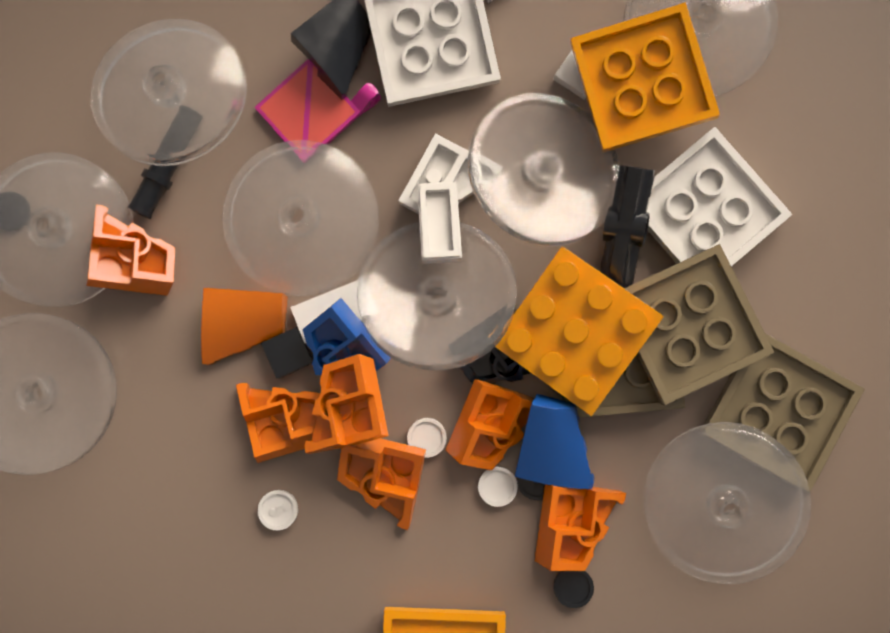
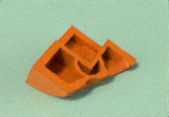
[86,204,175,296]
[201,288,288,365]
[304,354,389,454]
[446,379,534,470]
[236,383,320,463]
[337,438,426,530]
[535,484,626,571]

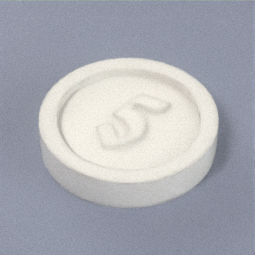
[407,418,447,458]
[478,466,518,507]
[258,490,298,531]

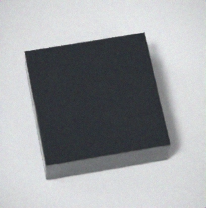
[261,327,313,379]

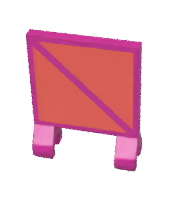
[254,59,381,165]

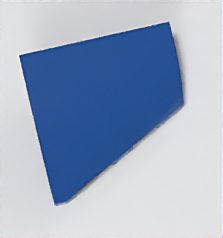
[302,298,391,377]
[515,393,595,489]

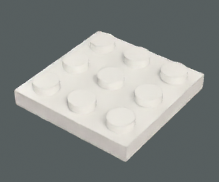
[364,0,501,107]
[647,127,793,266]

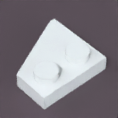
[398,133,501,214]

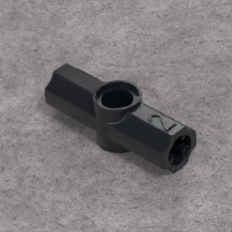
[600,165,655,288]

